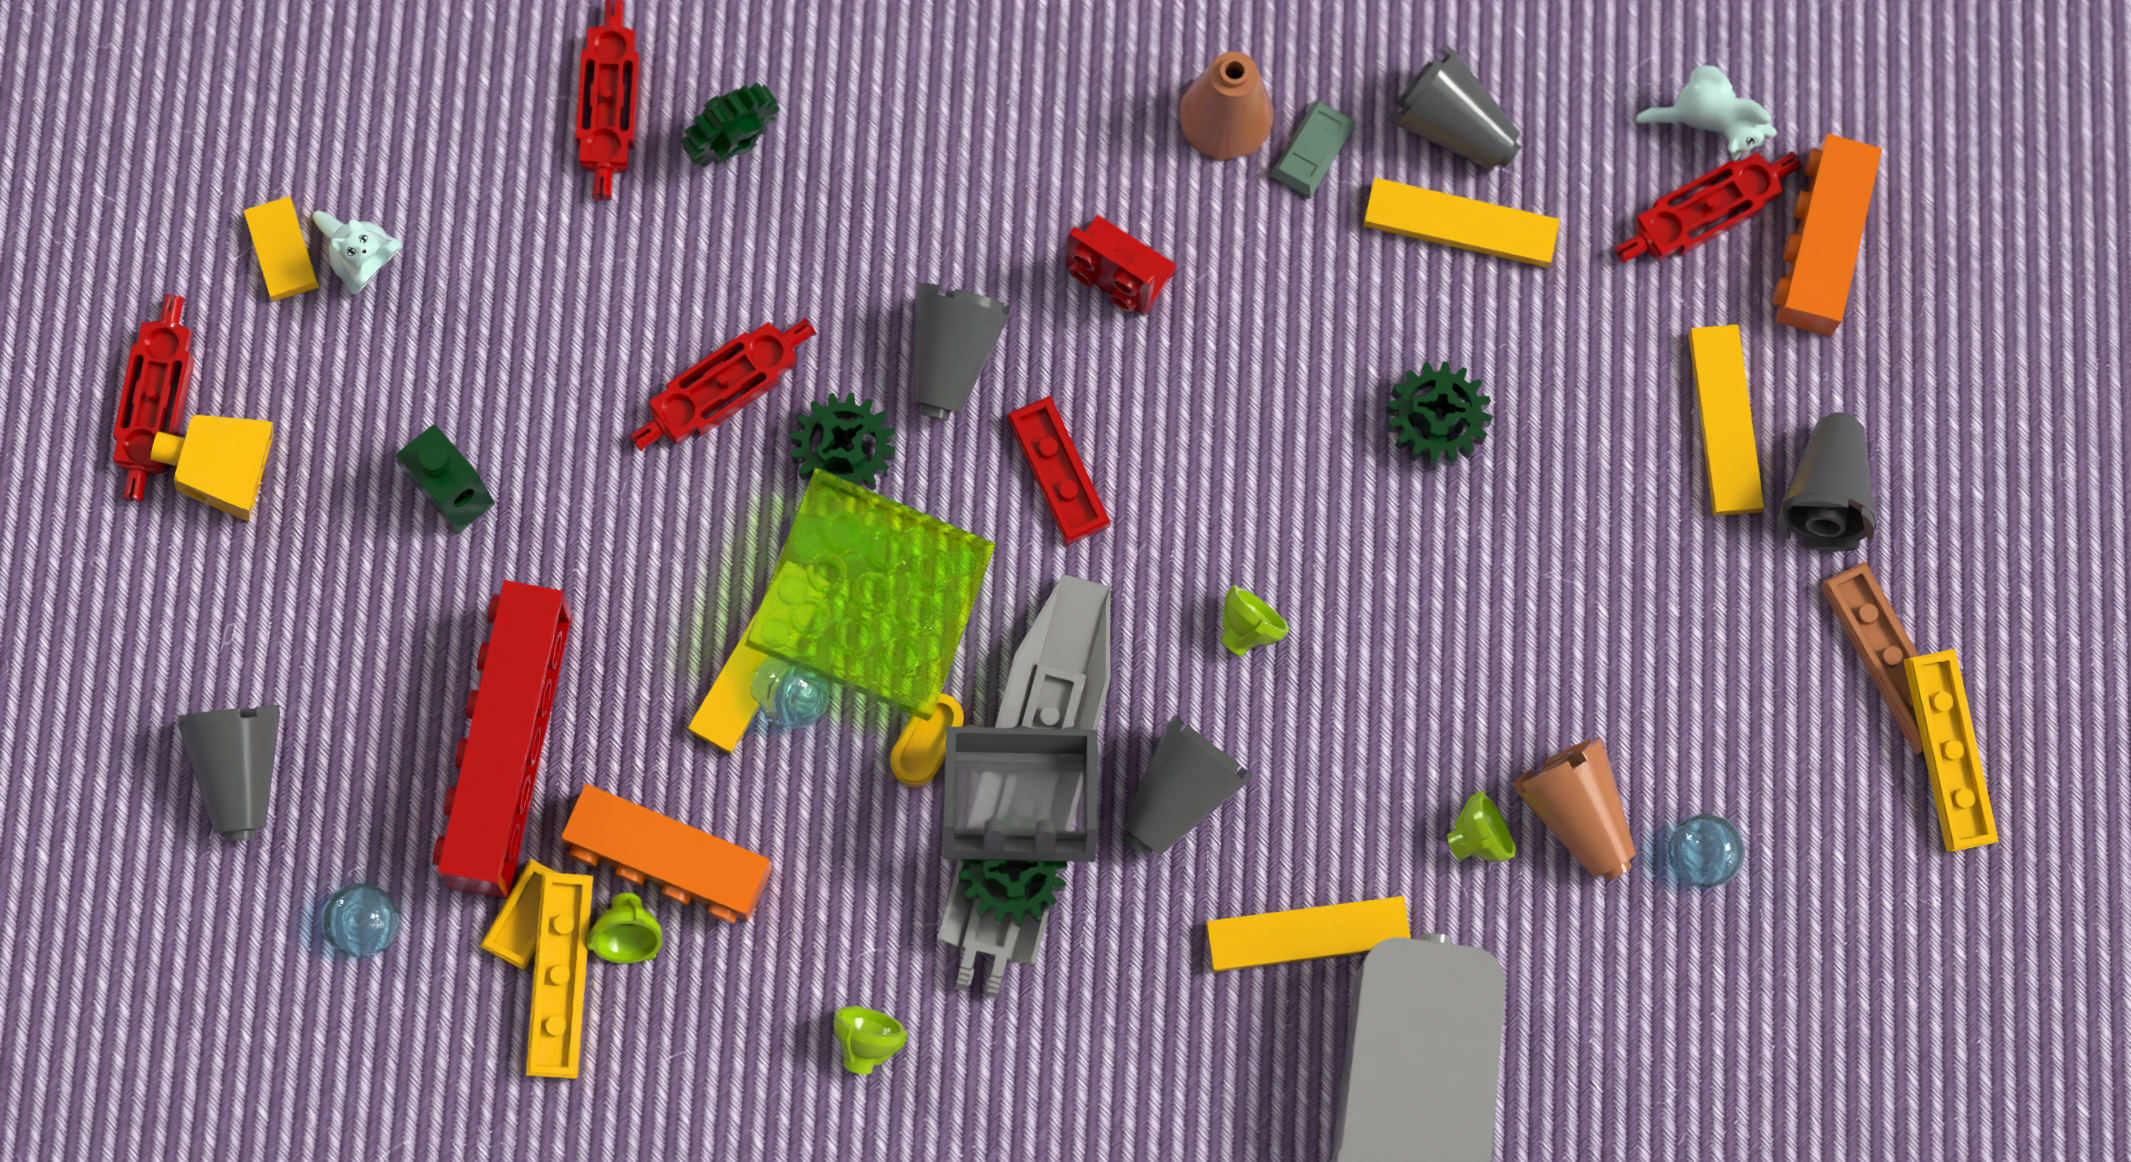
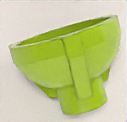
[1220,585,1289,657]
[1447,791,1517,862]
[587,893,663,964]
[833,1005,909,1075]

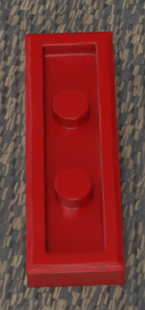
[1006,396,1111,546]

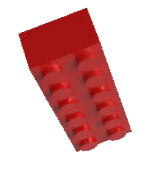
[432,580,573,900]

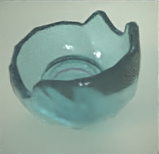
[751,651,831,731]
[1668,814,1746,889]
[322,882,399,958]

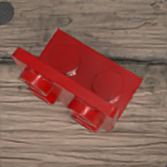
[1065,215,1177,316]

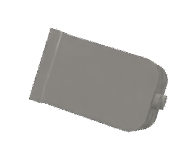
[1329,933,1506,1162]

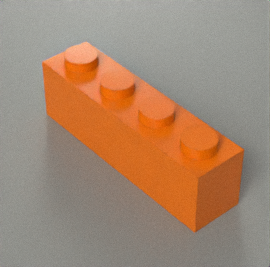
[1772,133,1882,337]
[561,783,772,924]

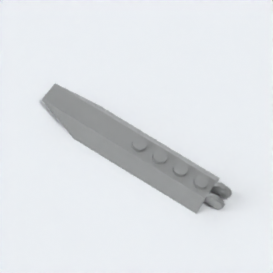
[938,574,1111,1000]

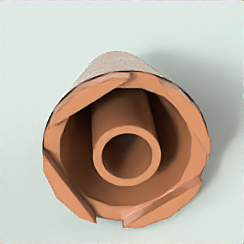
[1179,51,1274,161]
[1512,737,1636,881]

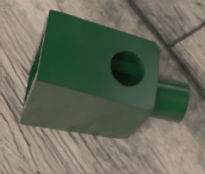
[396,424,495,535]

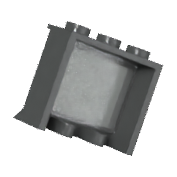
[943,725,1097,862]

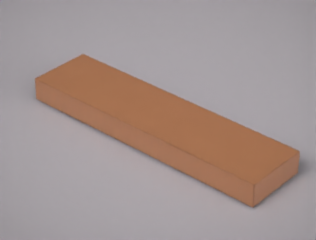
[1820,561,1924,756]

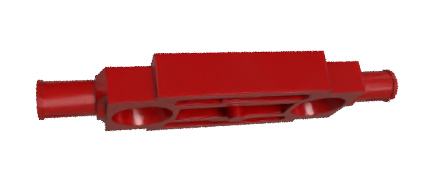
[576,0,640,201]
[1614,151,1802,264]
[113,294,194,503]
[629,317,816,452]

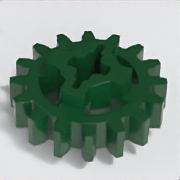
[681,83,780,167]
[1385,361,1492,467]
[791,392,896,499]
[958,816,1068,927]

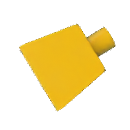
[151,415,274,522]

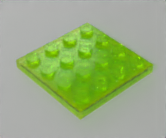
[745,468,996,721]

